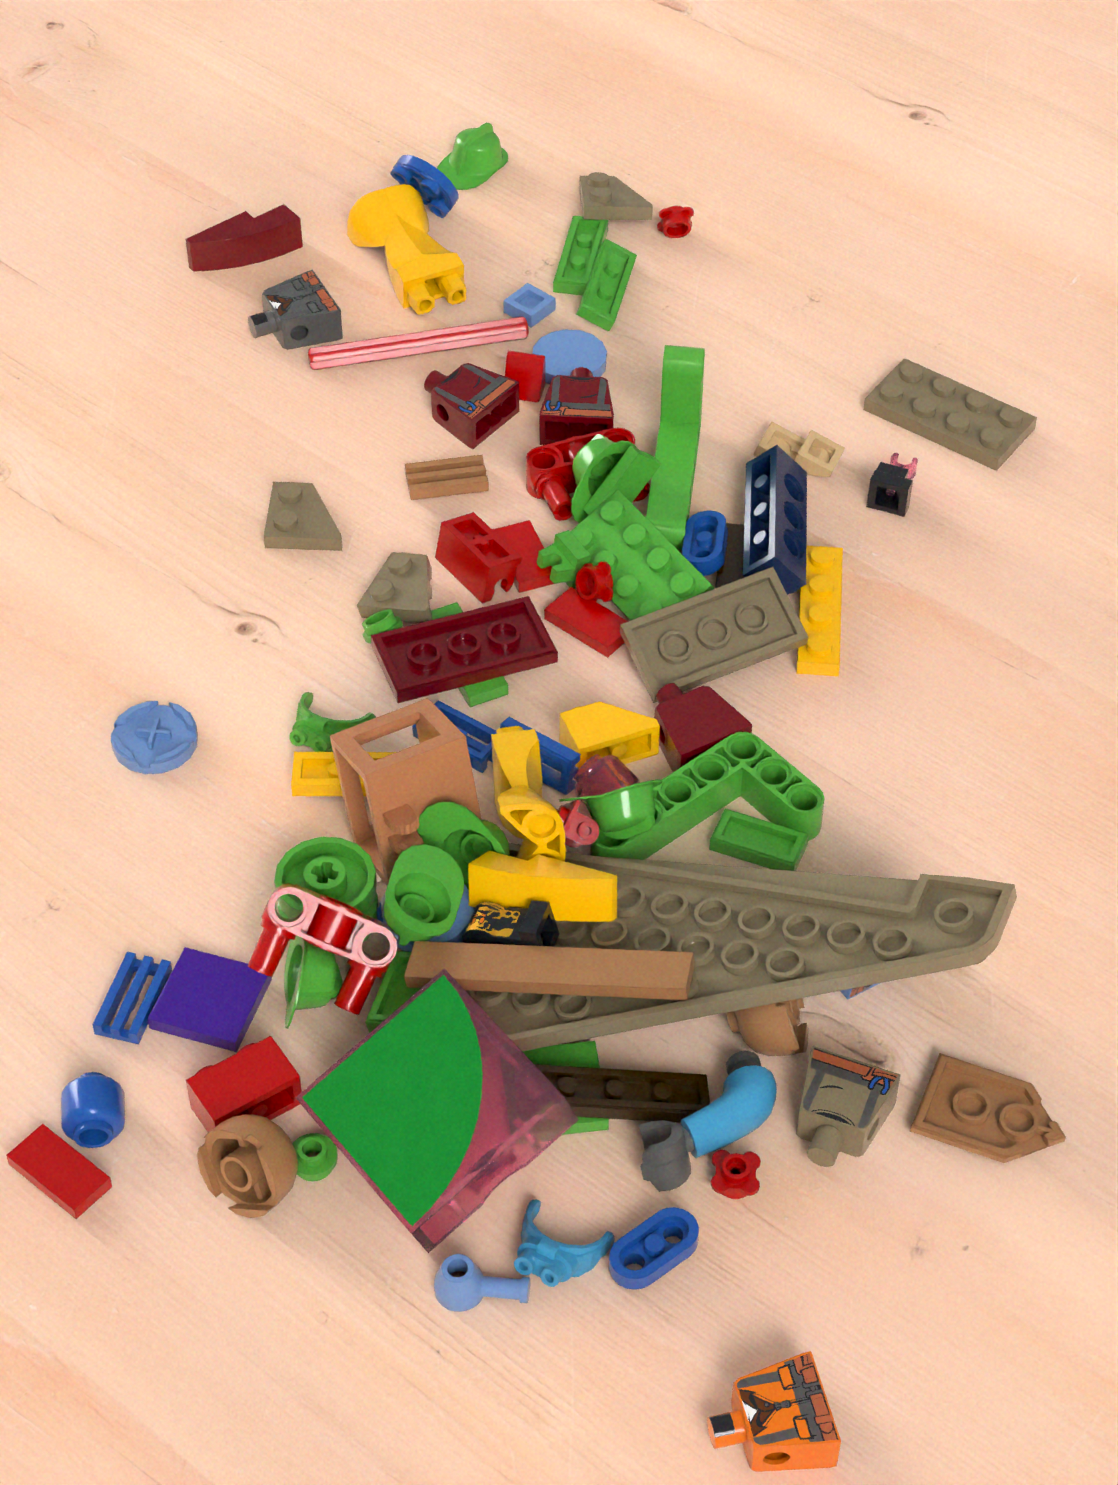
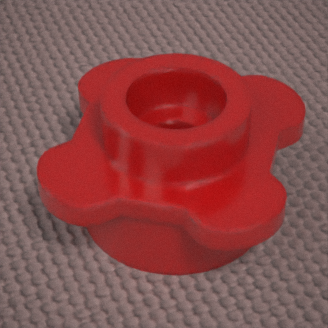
[657,206,694,238]
[576,561,613,602]
[711,1150,761,1199]

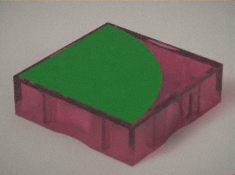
[295,968,579,1253]

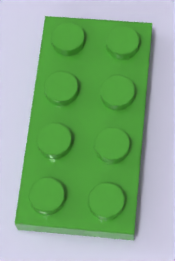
[570,490,715,621]

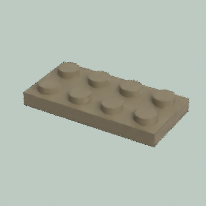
[863,358,1037,471]
[619,567,809,703]

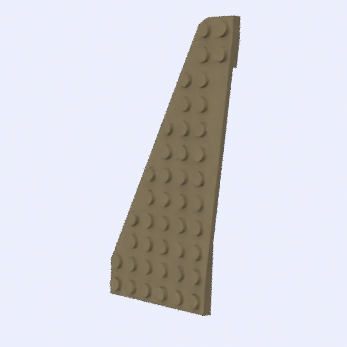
[365,843,1017,1059]

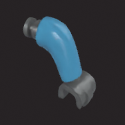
[639,1051,777,1192]

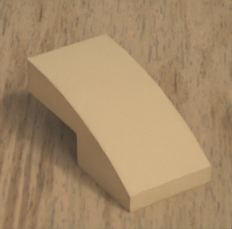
[753,422,845,477]

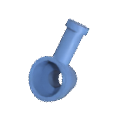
[434,1254,530,1312]

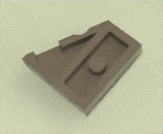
[579,172,653,220]
[264,482,342,551]
[357,552,433,623]

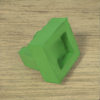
[537,530,591,589]

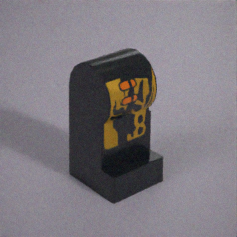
[462,900,560,947]

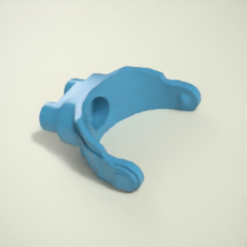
[514,1199,615,1287]

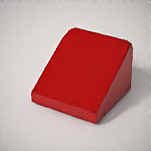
[505,351,546,402]

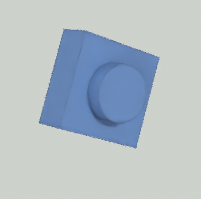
[503,283,556,328]

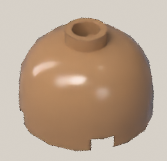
[727,998,808,1056]
[197,1114,299,1218]

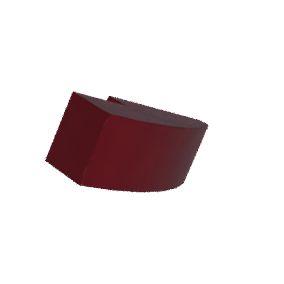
[185,204,303,272]

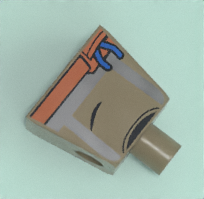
[796,1046,901,1167]

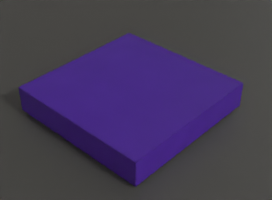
[148,947,272,1052]

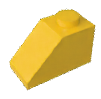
[559,701,660,778]

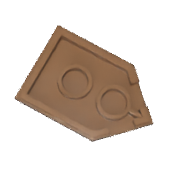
[910,1053,1066,1163]

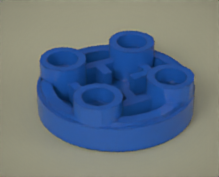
[390,155,459,218]

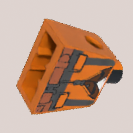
[707,1351,841,1472]

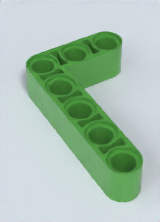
[646,345,705,550]
[590,732,825,860]

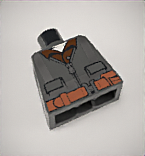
[248,270,343,350]

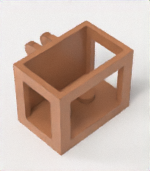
[330,698,482,885]

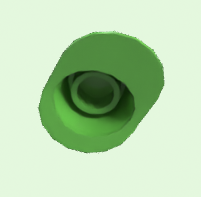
[437,122,508,190]
[571,434,637,523]
[559,779,662,839]
[417,802,510,890]
[384,844,464,946]
[284,936,343,1029]

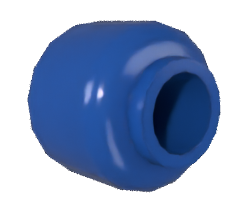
[61,1072,125,1148]

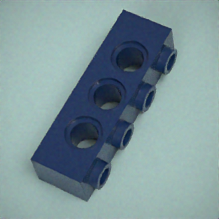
[743,445,807,595]

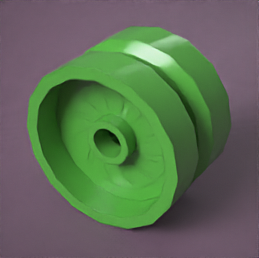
[274,837,379,955]

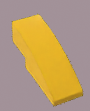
[468,851,617,922]

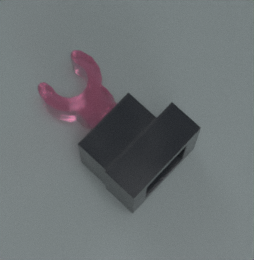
[866,453,918,517]

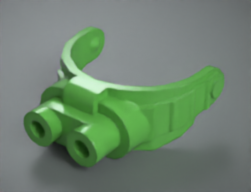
[289,692,376,752]

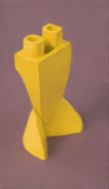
[347,184,466,315]
[491,726,566,861]

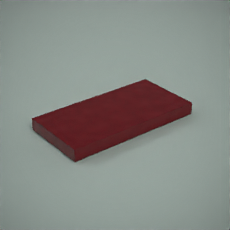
[371,596,558,703]

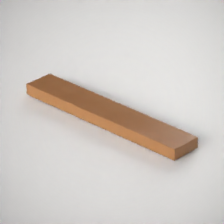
[404,941,695,1000]

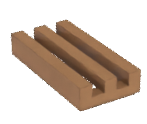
[405,455,489,500]

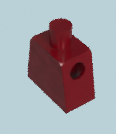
[654,683,752,772]

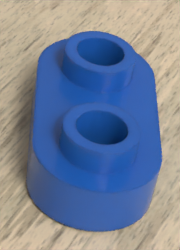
[682,510,728,576]
[609,1207,699,1290]

